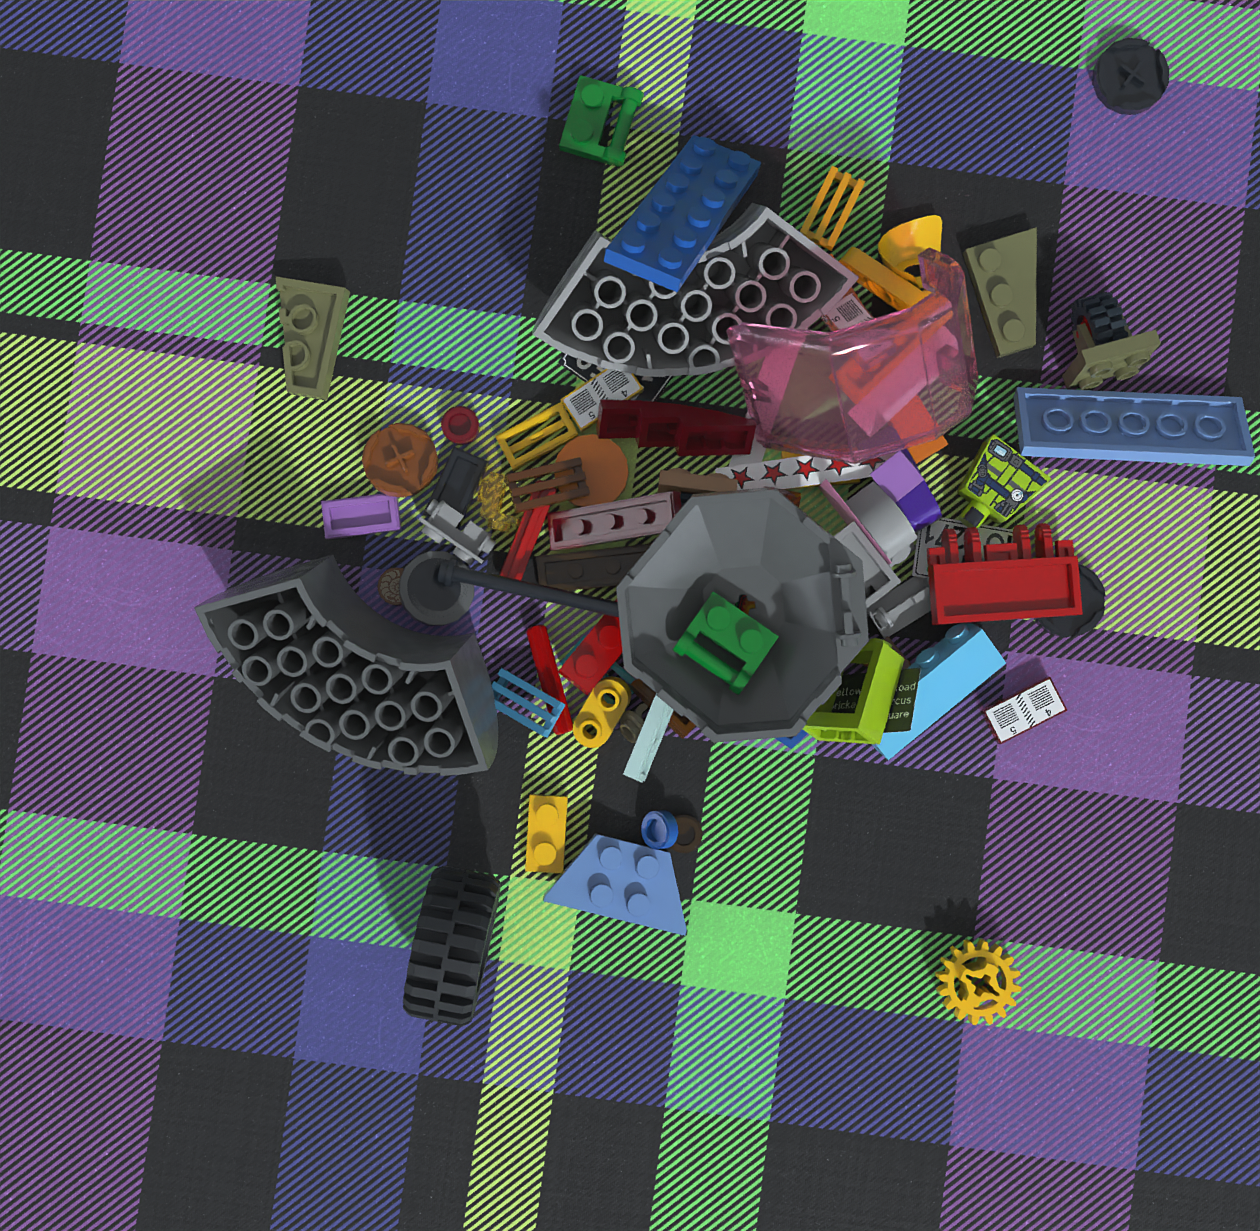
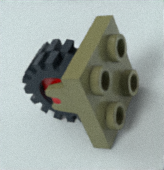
[1062,292,1161,390]

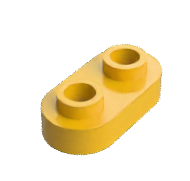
[573,676,631,748]

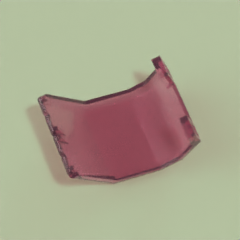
[727,247,978,464]

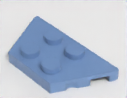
[543,834,687,936]

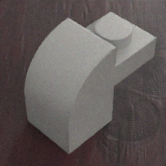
[845,481,918,568]

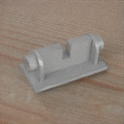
[418,499,496,565]
[866,576,931,638]

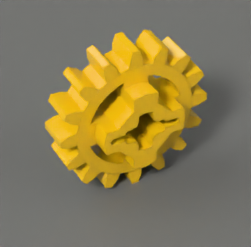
[935,939,1022,1025]

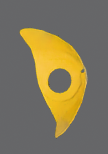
[878,215,942,289]

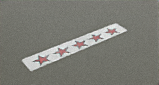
[715,443,896,490]

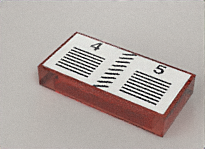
[980,677,1067,744]

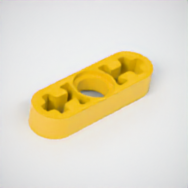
[838,247,934,323]

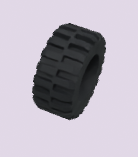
[403,866,501,1027]

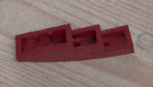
[596,399,757,456]

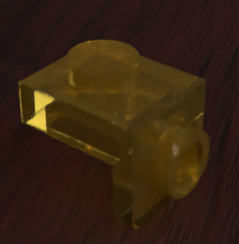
[477,472,520,532]

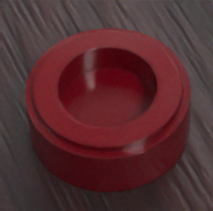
[441,406,480,445]

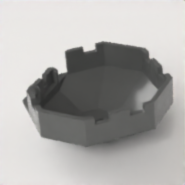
[616,487,869,743]

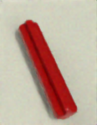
[499,480,556,580]
[526,624,573,735]

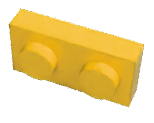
[525,794,568,873]

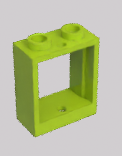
[802,638,905,745]

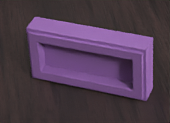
[321,493,402,540]

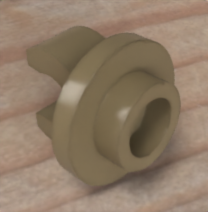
[620,703,648,743]

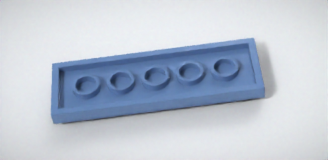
[1013,387,1255,466]

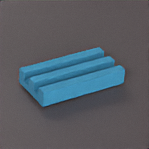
[492,668,566,738]

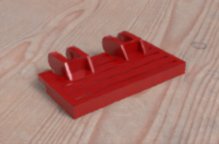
[926,523,1083,625]

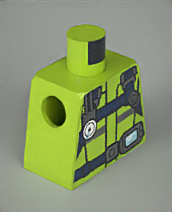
[957,434,1051,529]

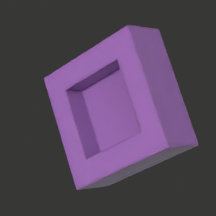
[870,449,925,503]

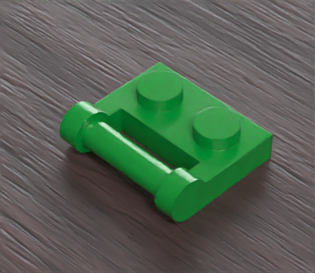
[559,75,644,167]
[673,591,779,695]

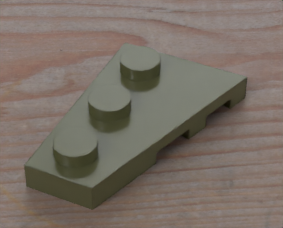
[963,227,1037,358]
[276,277,350,401]

